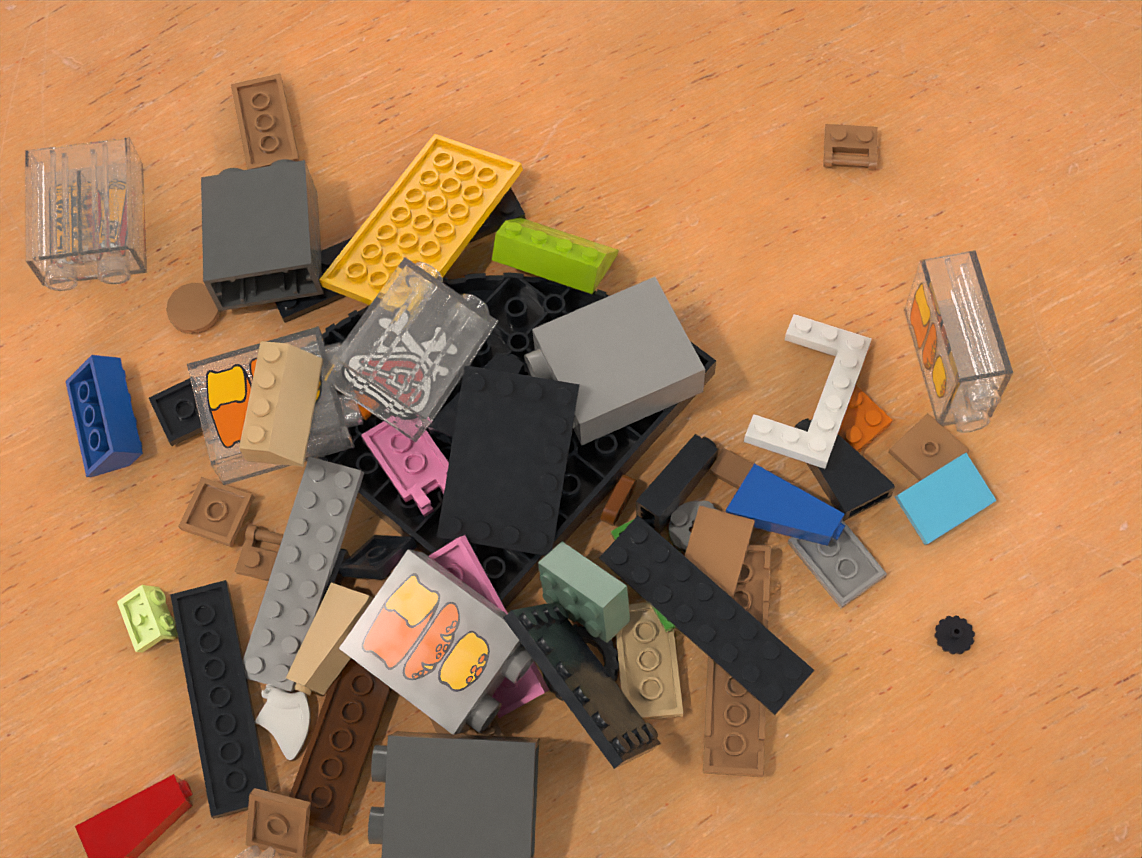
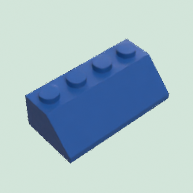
[65,355,143,477]

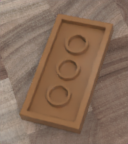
[231,74,299,170]

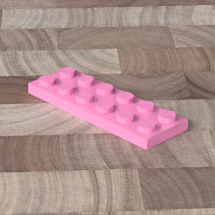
[428,535,549,718]

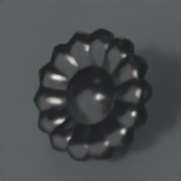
[934,615,975,655]

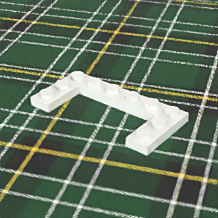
[744,314,872,469]

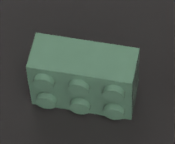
[538,541,630,643]

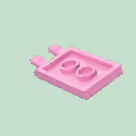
[361,417,449,517]

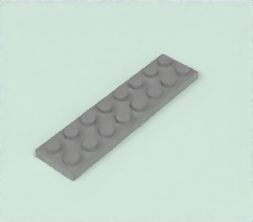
[238,457,364,692]

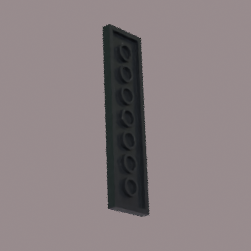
[599,515,814,715]
[170,580,270,819]

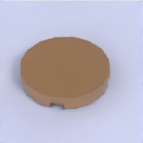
[166,283,220,334]

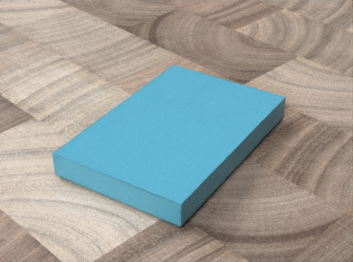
[895,453,997,545]

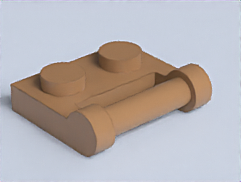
[823,124,878,170]
[235,524,283,581]

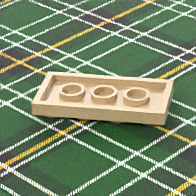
[616,602,683,720]

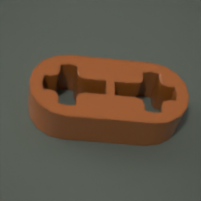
[600,474,637,526]

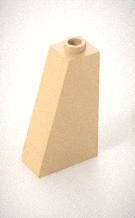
[286,583,374,696]

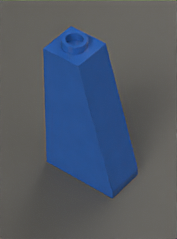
[726,463,846,546]

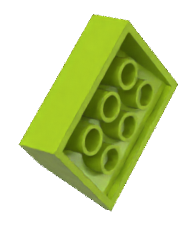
[492,218,619,294]

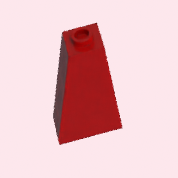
[75,774,193,858]

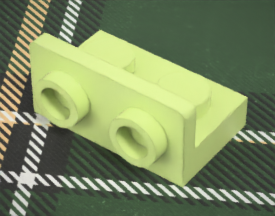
[117,585,178,653]

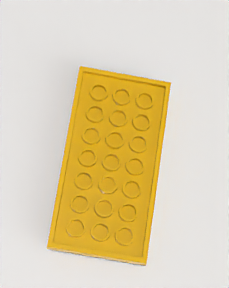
[319,134,523,321]

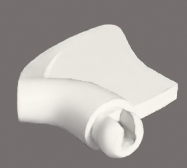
[255,684,311,761]

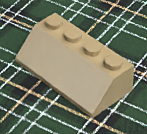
[239,341,323,467]

